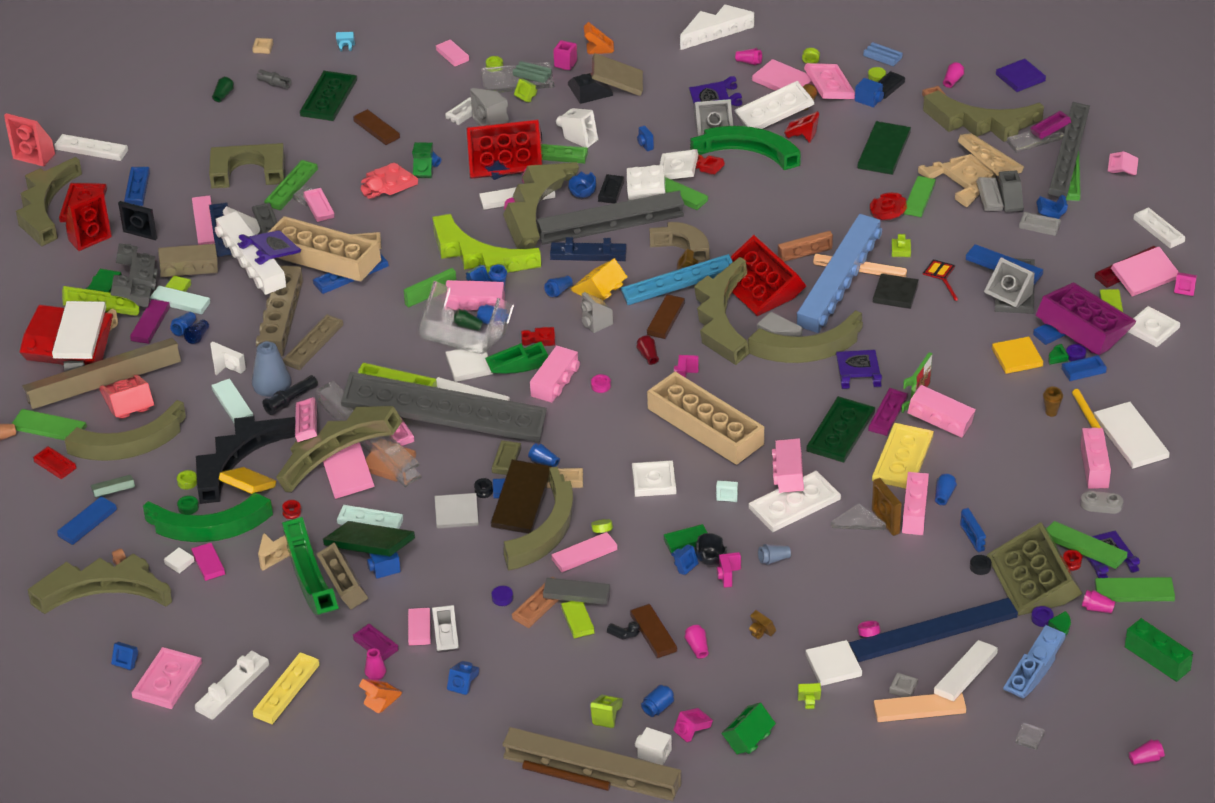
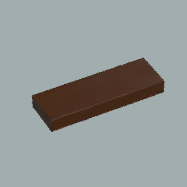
[353,109,400,145]
[647,294,685,339]
[630,604,677,659]

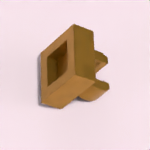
[677,248,699,270]
[749,610,777,640]

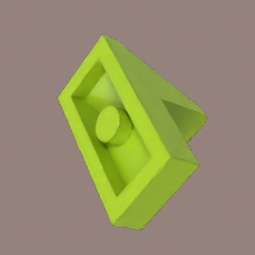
[590,694,623,728]

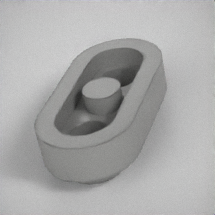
[1081,491,1123,514]

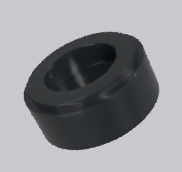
[970,555,992,575]

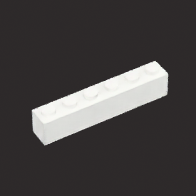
[215,212,286,295]

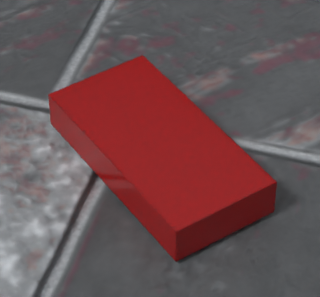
[33,446,76,479]

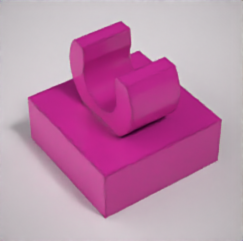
[1174,272,1197,296]

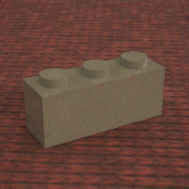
[158,244,218,277]
[317,543,368,610]

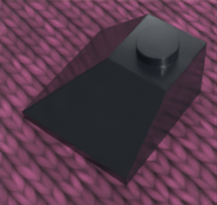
[568,73,613,104]
[118,201,157,241]

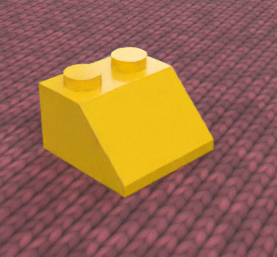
[570,258,627,300]

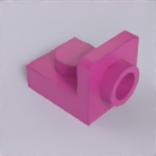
[673,708,713,742]

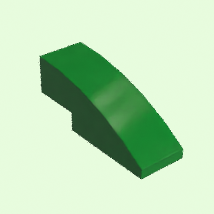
[485,342,548,374]

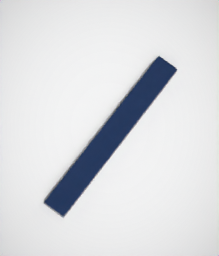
[849,597,1018,662]

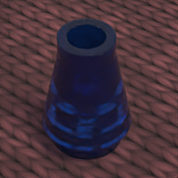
[184,319,209,344]

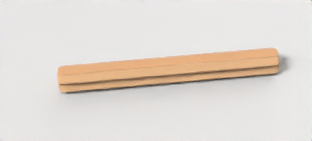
[813,254,907,277]

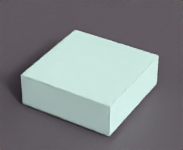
[716,481,738,502]

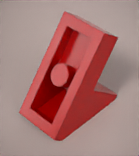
[784,111,819,143]

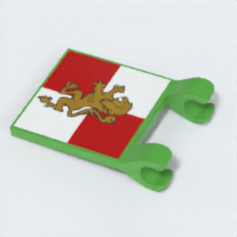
[902,352,932,416]

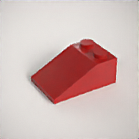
[66,192,112,251]

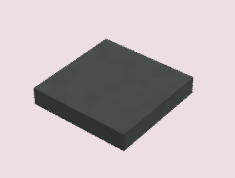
[873,274,919,309]

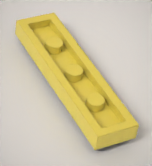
[253,652,319,724]

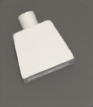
[556,108,598,148]

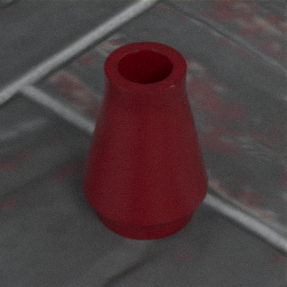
[636,335,659,365]

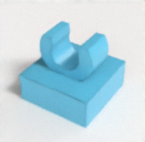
[336,32,355,51]

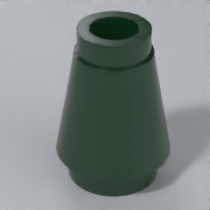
[212,77,234,102]
[452,308,483,331]

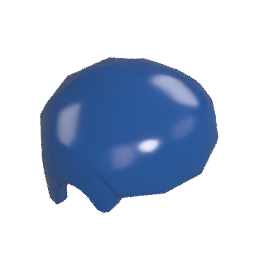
[568,171,596,198]

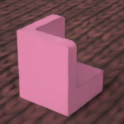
[1108,151,1138,175]

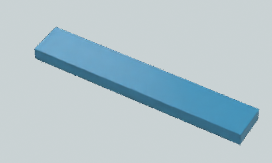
[621,254,733,305]

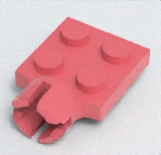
[360,162,418,199]

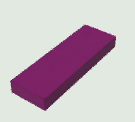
[130,299,170,344]
[868,388,908,436]

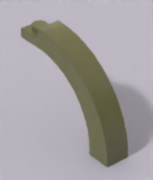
[748,310,863,363]
[64,400,186,461]
[503,467,573,571]

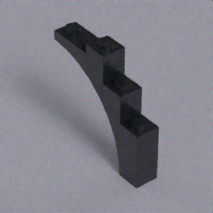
[196,416,296,504]

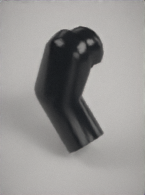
[607,621,640,639]

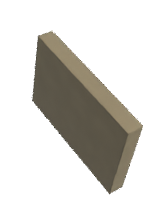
[592,53,643,96]

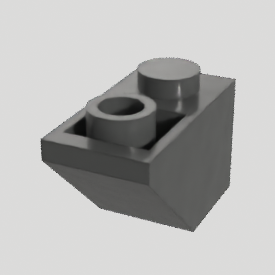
[998,170,1024,212]

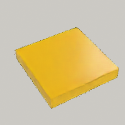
[992,336,1043,374]
[219,467,276,494]

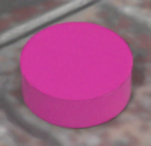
[591,374,611,393]
[858,621,880,637]

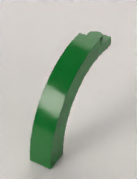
[690,126,801,170]
[143,492,273,542]
[282,517,339,615]

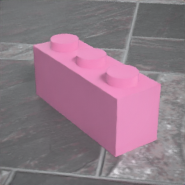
[444,280,505,311]
[530,345,580,403]
[907,385,976,438]
[1080,428,1111,489]
[772,438,804,493]
[902,472,929,535]

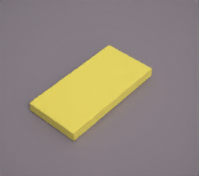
[872,423,934,489]

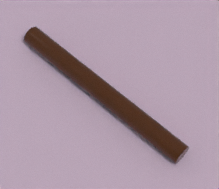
[522,760,611,791]

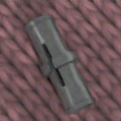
[257,69,291,89]

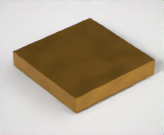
[872,478,902,536]

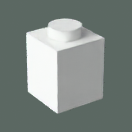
[635,727,672,765]

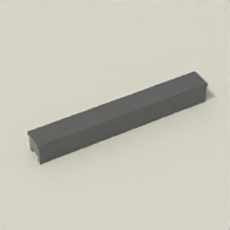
[536,190,684,245]

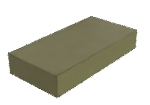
[492,440,521,475]

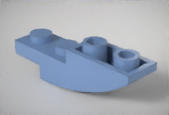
[1003,625,1066,699]

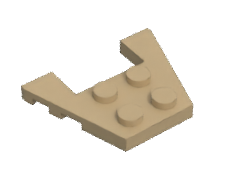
[918,154,996,207]

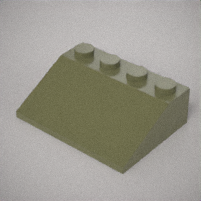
[987,522,1083,616]

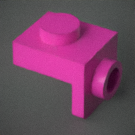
[674,355,699,378]
[716,552,741,588]

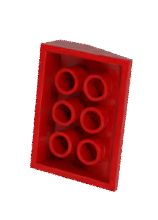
[467,120,543,179]
[731,235,807,316]
[20,305,113,365]

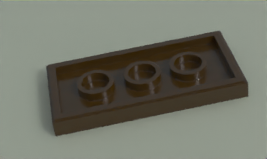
[491,459,552,534]

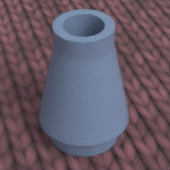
[758,544,791,565]

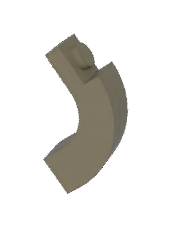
[649,222,710,263]

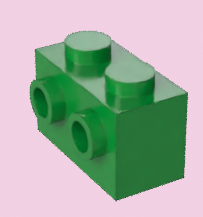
[721,702,776,754]

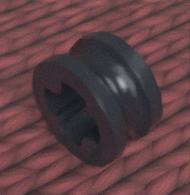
[474,478,493,498]

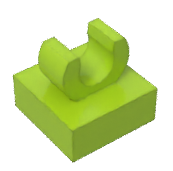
[514,78,538,102]
[891,234,911,257]
[797,683,821,709]

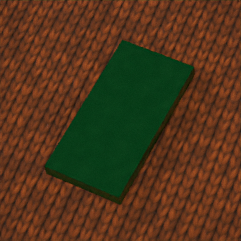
[300,71,357,121]
[857,121,911,175]
[806,396,875,463]
[323,521,415,557]

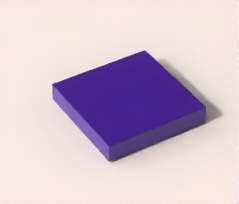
[996,59,1046,92]

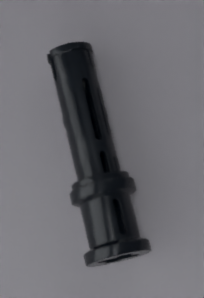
[262,375,318,415]

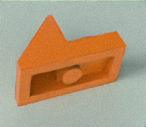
[584,22,614,54]
[359,679,402,713]

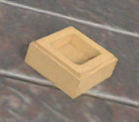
[252,38,273,54]

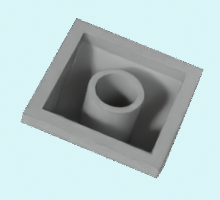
[984,258,1035,308]
[435,493,478,528]

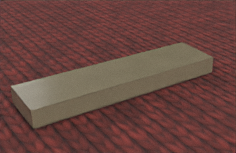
[283,314,343,370]

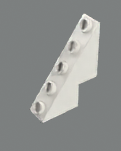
[680,4,754,50]

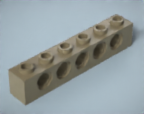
[256,266,303,356]

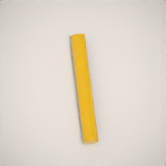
[1072,389,1101,428]

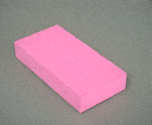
[436,39,469,66]
[303,188,335,222]
[408,608,431,646]

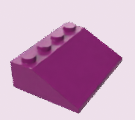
[1036,282,1136,355]

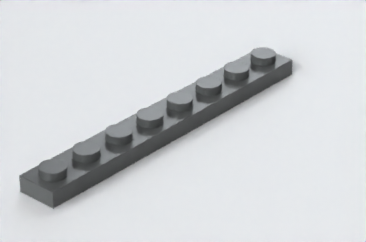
[1048,102,1090,198]

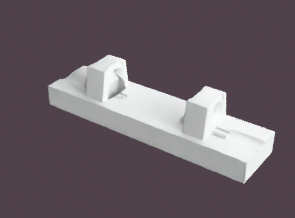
[195,650,269,720]

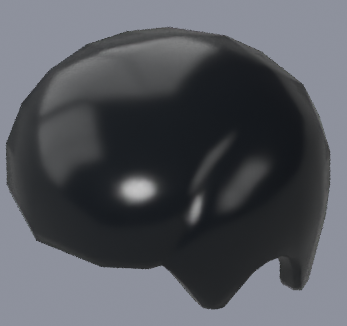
[695,533,727,565]

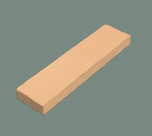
[873,693,966,722]

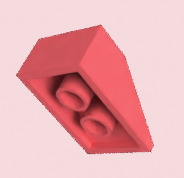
[4,113,55,167]
[99,375,154,419]

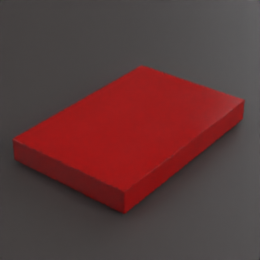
[59,183,107,222]

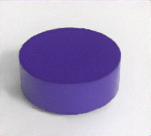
[1066,344,1086,361]
[491,586,513,606]
[1031,606,1054,627]

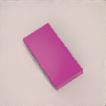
[191,542,225,581]

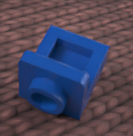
[1036,195,1068,219]
[447,661,479,695]

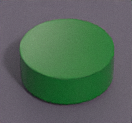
[177,496,199,515]

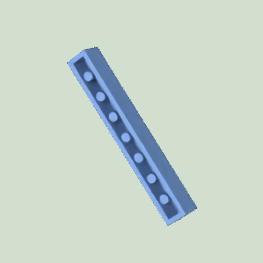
[797,214,882,333]

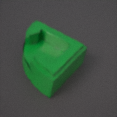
[1048,344,1069,365]
[1048,611,1071,636]

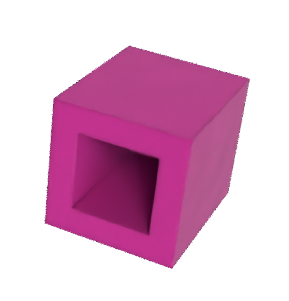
[554,40,577,70]

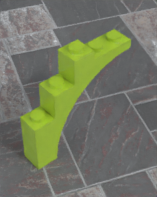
[432,214,541,278]

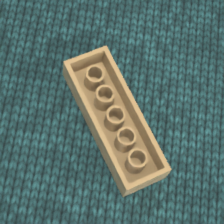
[269,216,381,282]
[647,372,764,465]

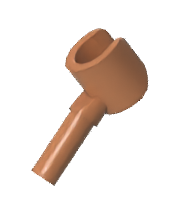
[112,548,126,565]

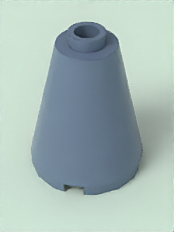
[252,341,291,397]

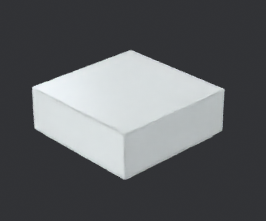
[164,548,195,574]

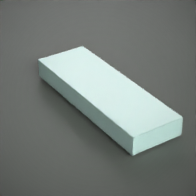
[150,286,210,315]
[211,378,253,423]
[337,505,403,529]

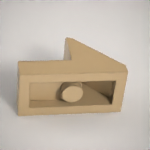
[258,533,290,571]

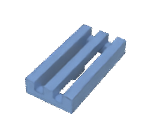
[863,42,903,66]

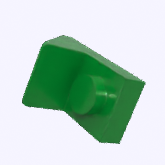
[412,142,433,178]

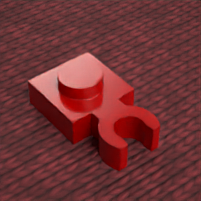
[695,155,725,175]
[521,327,555,346]

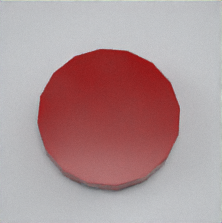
[870,192,907,220]

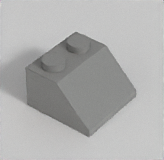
[470,88,509,126]
[693,99,733,136]

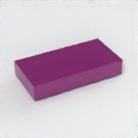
[1030,111,1071,139]
[353,624,399,661]

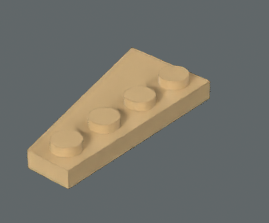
[958,133,1024,176]

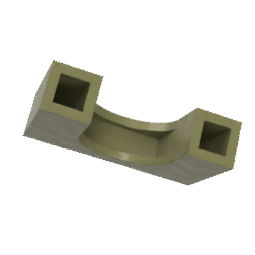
[209,143,285,188]

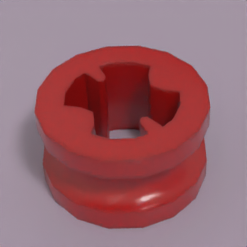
[282,500,301,519]
[1063,550,1082,571]

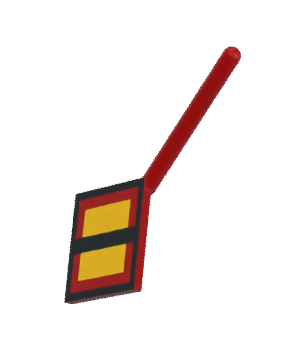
[923,259,958,301]

